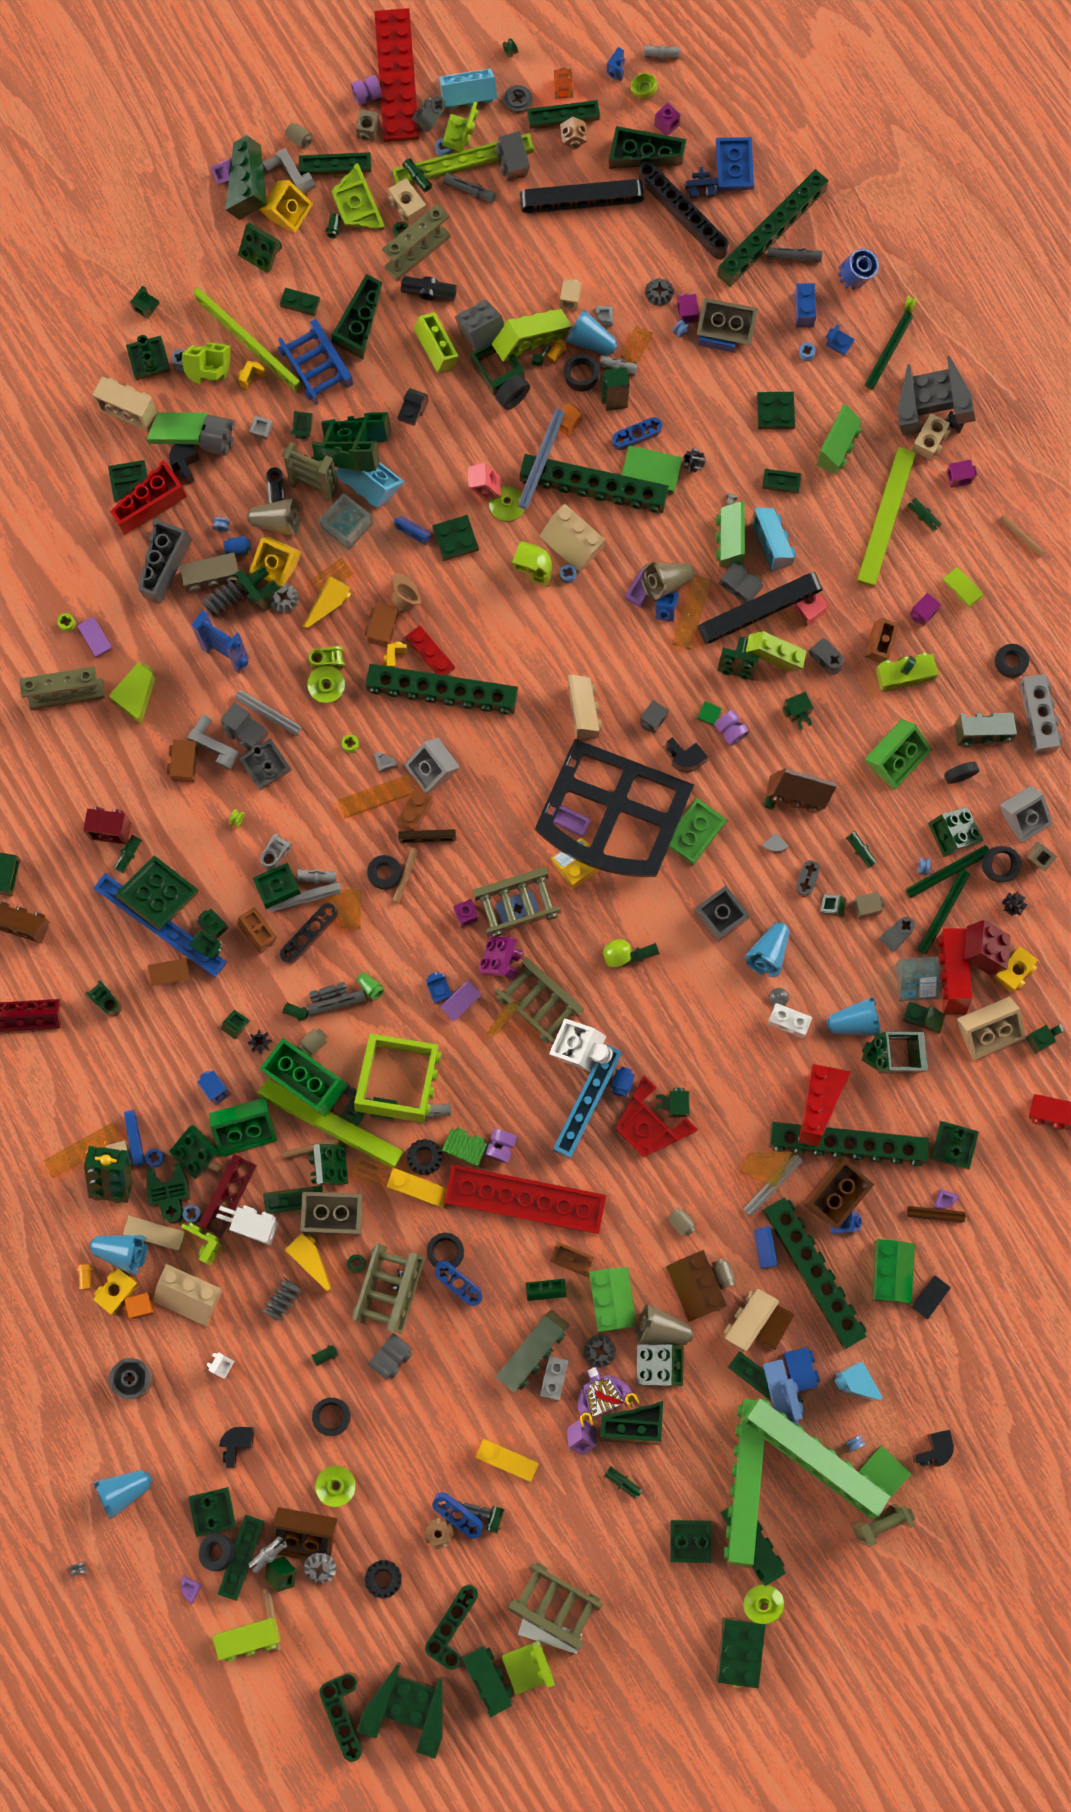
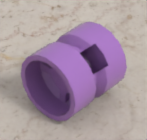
[351,75,382,106]
[714,710,749,746]
[485,1128,518,1163]

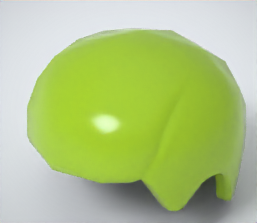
[631,73,658,100]
[603,939,633,967]

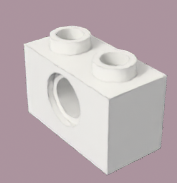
[767,1003,812,1039]

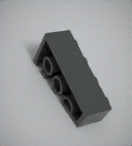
[138,519,192,604]

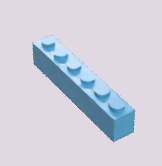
[553,1044,622,1160]

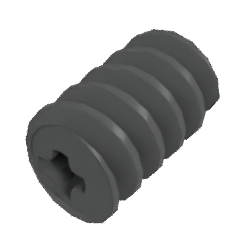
[202,581,245,619]
[261,1277,302,1321]

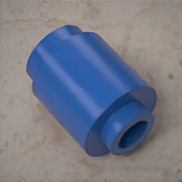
[223,536,252,556]
[611,1067,635,1097]

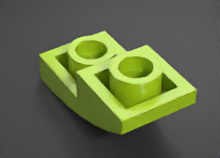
[943,567,984,608]

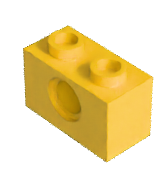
[993,946,1038,993]
[93,1268,140,1316]

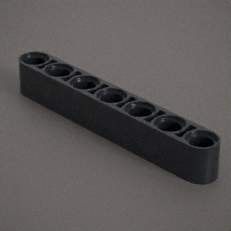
[639,162,729,259]
[520,179,644,213]
[697,572,823,644]

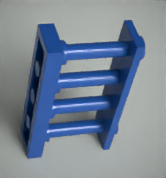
[277,319,353,405]
[191,610,249,673]

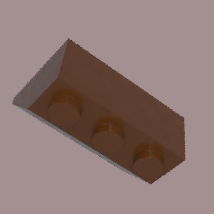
[766,768,837,813]
[0,901,50,944]
[802,1158,874,1230]
[666,1250,727,1322]
[271,1507,337,1560]

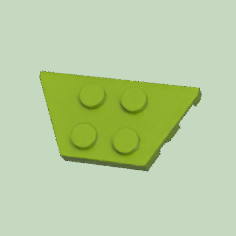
[331,163,385,230]

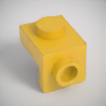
[238,361,266,389]
[384,642,407,668]

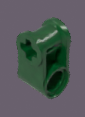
[85,980,122,1017]

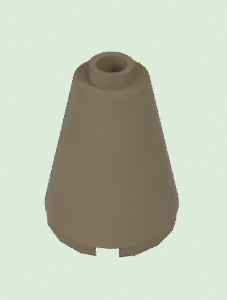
[247,498,301,536]
[641,562,694,600]
[636,1305,694,1345]

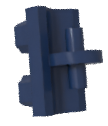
[685,167,719,198]

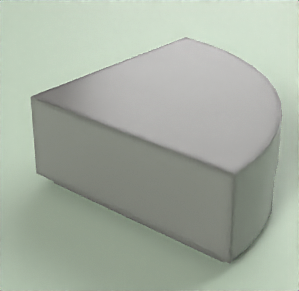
[595,306,613,326]
[374,753,397,773]
[762,833,789,852]

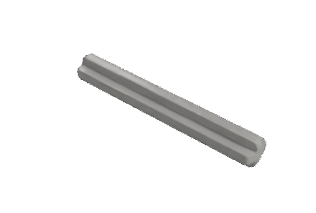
[235,690,302,735]
[268,883,341,912]
[744,1154,803,1216]

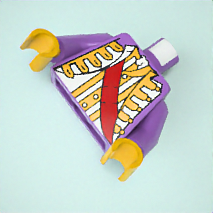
[577,1367,639,1427]

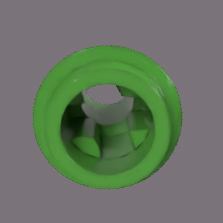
[356,972,384,1000]

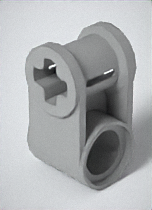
[260,833,293,871]

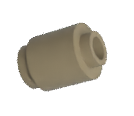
[285,123,312,149]
[298,1028,327,1056]
[667,1207,696,1237]
[711,1259,736,1289]

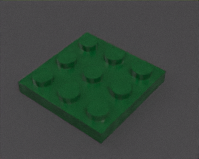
[116,855,198,931]

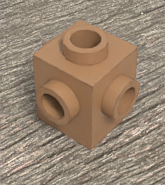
[560,117,587,149]
[423,1518,454,1549]

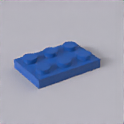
[715,137,754,190]

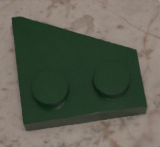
[108,460,148,502]

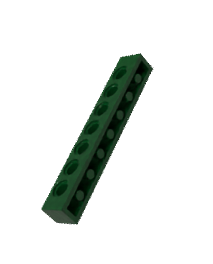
[717,169,829,287]
[520,454,669,513]
[366,664,518,715]
[769,1122,929,1166]
[763,1197,867,1349]

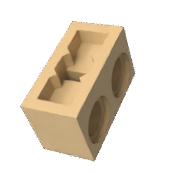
[911,413,950,460]

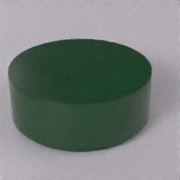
[900,656,916,675]

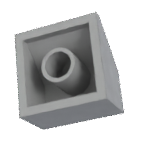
[404,738,460,794]
[1000,786,1053,843]

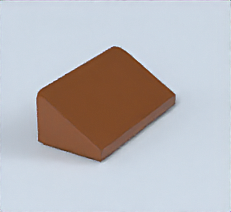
[757,1305,795,1350]

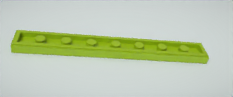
[392,133,534,184]
[193,287,302,393]
[857,447,916,587]
[257,1078,404,1169]

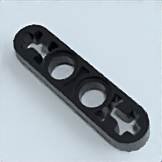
[280,903,338,964]

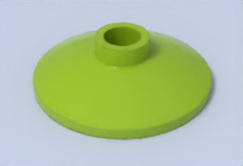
[489,486,525,522]
[307,666,345,703]
[315,1465,356,1507]
[743,1585,784,1625]

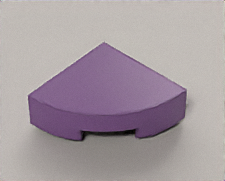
[933,1189,959,1209]
[181,1576,202,1604]

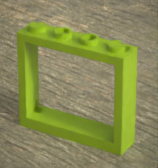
[354,1033,442,1123]

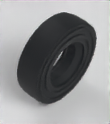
[995,644,1029,678]
[944,762,979,784]
[367,855,402,890]
[198,1533,235,1571]

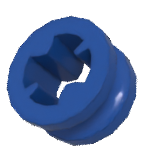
[145,1149,164,1167]

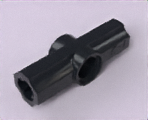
[400,276,457,302]

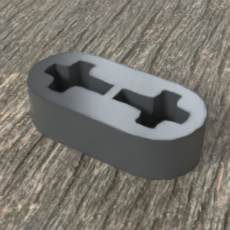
[796,860,820,897]

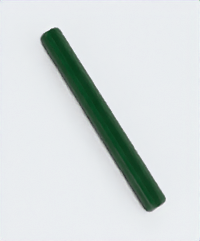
[865,311,913,390]
[905,845,989,898]
[918,870,970,954]

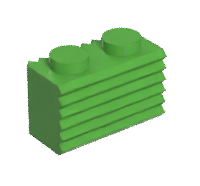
[442,1127,488,1167]

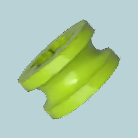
[903,295,917,313]
[57,613,76,632]
[342,734,359,753]
[229,809,244,828]

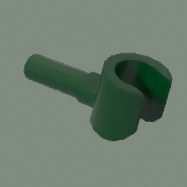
[532,344,551,366]

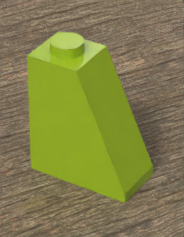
[109,662,155,724]

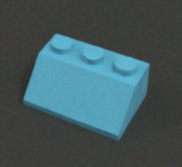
[439,68,498,109]
[336,462,404,507]
[752,508,796,571]
[834,1362,883,1401]

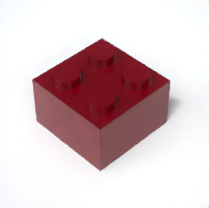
[83,807,131,844]
[964,919,1010,975]

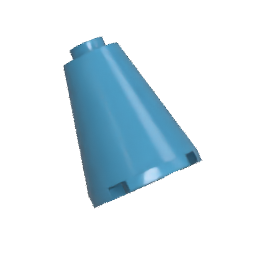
[565,310,617,356]
[744,922,790,977]
[826,997,881,1036]
[90,1235,148,1275]
[93,1470,153,1519]

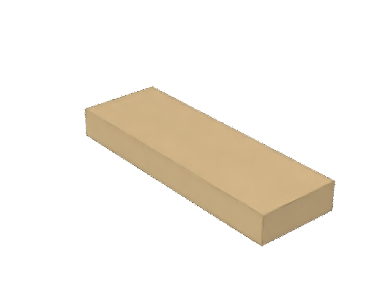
[123,1216,186,1251]

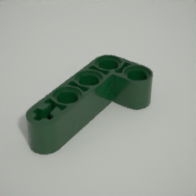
[425,1584,478,1669]
[319,1672,363,1762]

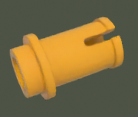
[545,338,567,363]
[77,1264,93,1289]

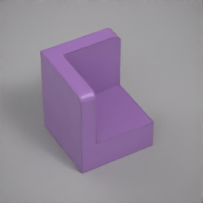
[210,158,231,184]
[567,1419,597,1455]

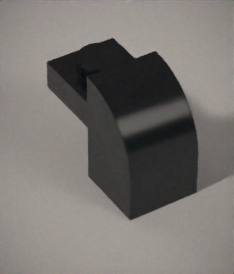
[397,388,429,426]
[169,444,200,484]
[666,737,708,772]
[219,1427,254,1468]
[912,1430,954,1467]

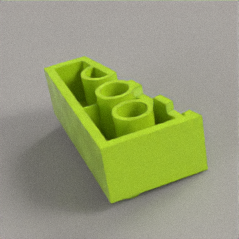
[492,309,572,361]

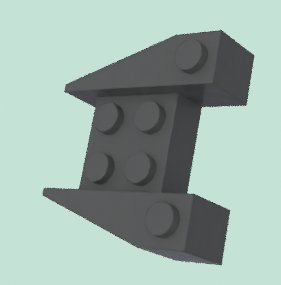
[897,356,976,435]

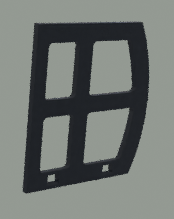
[535,739,694,877]

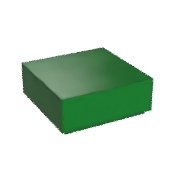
[697,701,722,727]

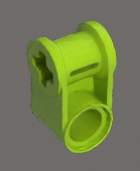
[308,646,345,670]

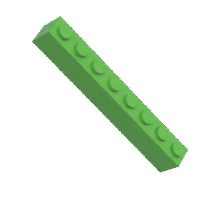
[741,1398,891,1519]
[724,1399,765,1568]

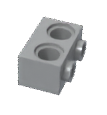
[540,1356,569,1401]

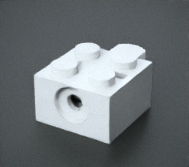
[549,1019,613,1072]
[216,1205,279,1246]

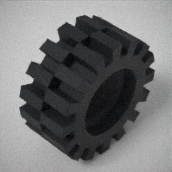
[407,1139,442,1175]
[365,1560,402,1599]

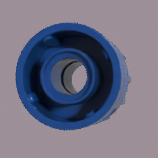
[837,249,879,290]

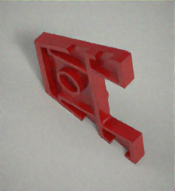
[616,1075,698,1158]

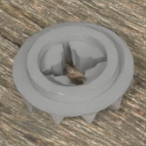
[269,584,299,613]
[304,1553,336,1584]

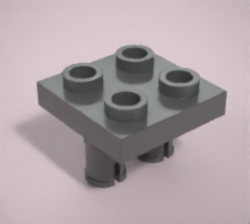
[239,738,292,790]

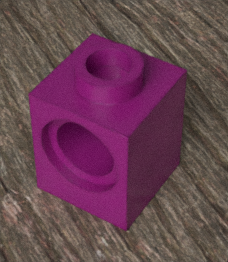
[654,103,681,136]
[677,293,699,324]
[946,460,977,488]
[910,593,941,626]
[453,899,479,928]

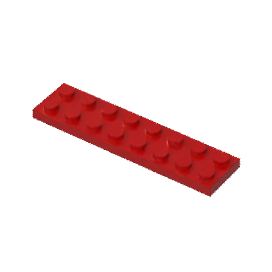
[374,8,419,142]
[444,1164,606,1234]

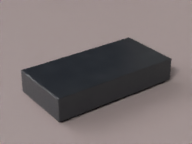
[911,1275,951,1319]

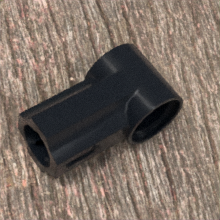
[266,467,285,503]

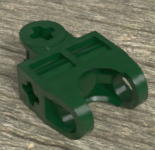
[147,1163,191,1224]

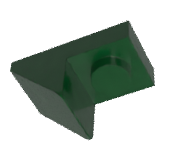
[902,1001,945,1033]

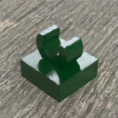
[341,1100,366,1126]

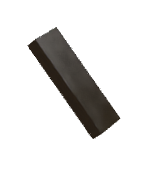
[398,829,456,843]

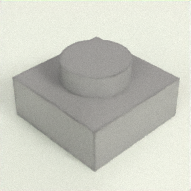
[249,416,273,440]

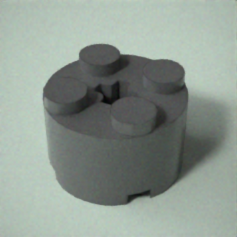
[200,415,235,456]
[109,1358,153,1399]

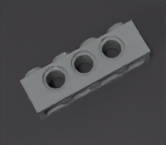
[1020,674,1062,754]

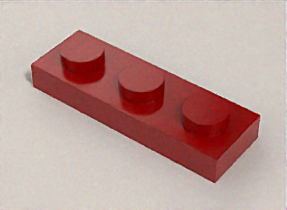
[405,625,455,676]

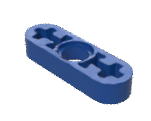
[612,417,662,450]
[124,1109,145,1167]
[435,1261,482,1306]
[432,1492,483,1538]

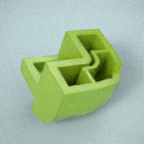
[182,343,231,384]
[512,541,552,586]

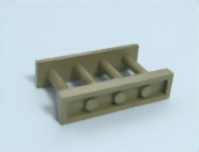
[382,204,451,281]
[282,441,339,503]
[19,666,105,710]
[473,867,561,938]
[495,957,584,1046]
[353,1243,425,1335]
[850,1504,915,1547]
[507,1563,603,1651]

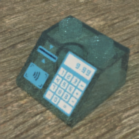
[896,956,940,1001]

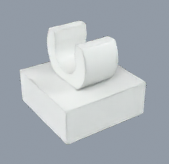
[207,1352,235,1379]

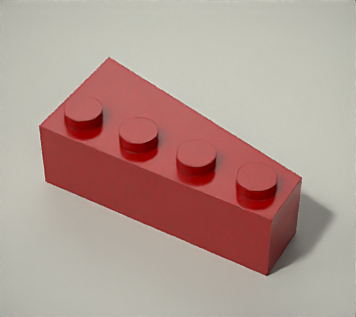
[110,459,187,535]
[938,928,972,1015]
[799,1064,851,1146]
[1029,1094,1071,1131]

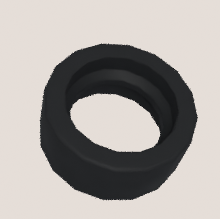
[564,354,599,392]
[495,374,530,410]
[982,846,1021,882]
[427,1232,465,1271]
[312,1397,351,1436]

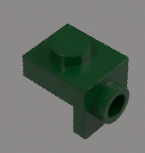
[291,411,313,439]
[189,929,222,959]
[861,1038,893,1070]

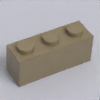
[179,553,239,592]

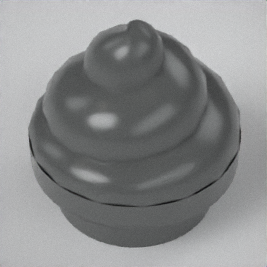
[769,988,789,1006]

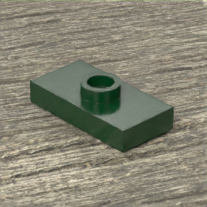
[526,1279,567,1301]

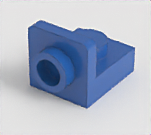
[606,47,625,81]
[826,324,855,356]
[656,592,679,622]
[426,972,452,1004]
[831,1212,862,1234]

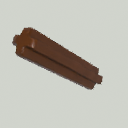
[907,1206,966,1223]

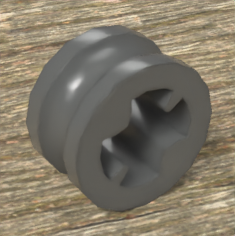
[68,1561,88,1577]

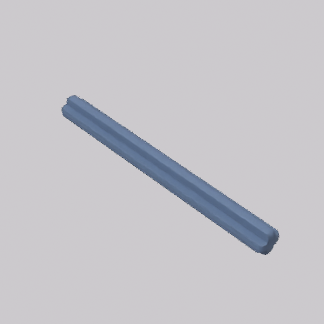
[518,409,565,510]

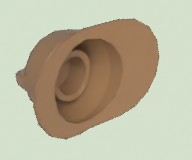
[391,573,421,613]

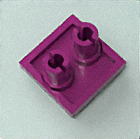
[478,937,522,979]

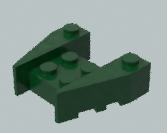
[312,412,391,472]
[357,1662,443,1759]

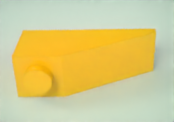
[302,577,351,628]
[387,1168,447,1208]
[285,1233,332,1292]
[475,1439,539,1482]

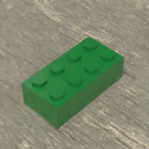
[260,1038,348,1117]

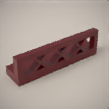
[0,999,61,1032]
[198,1154,257,1237]

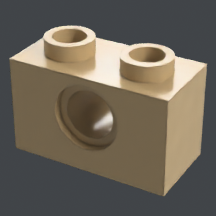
[388,178,427,225]

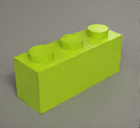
[414,312,459,373]
[746,631,806,671]
[876,653,938,692]
[212,1617,281,1662]

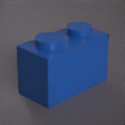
[794,283,816,327]
[197,1071,232,1106]
[783,1347,820,1391]

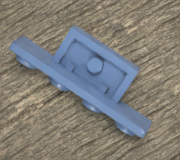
[763,1360,804,1425]

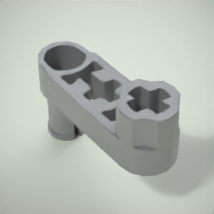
[263,148,316,194]
[187,714,239,770]

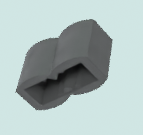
[719,563,763,603]
[368,1333,413,1380]

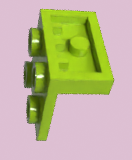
[442,102,479,152]
[181,1223,223,1266]
[502,1640,555,1695]

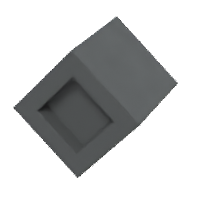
[640,700,669,733]

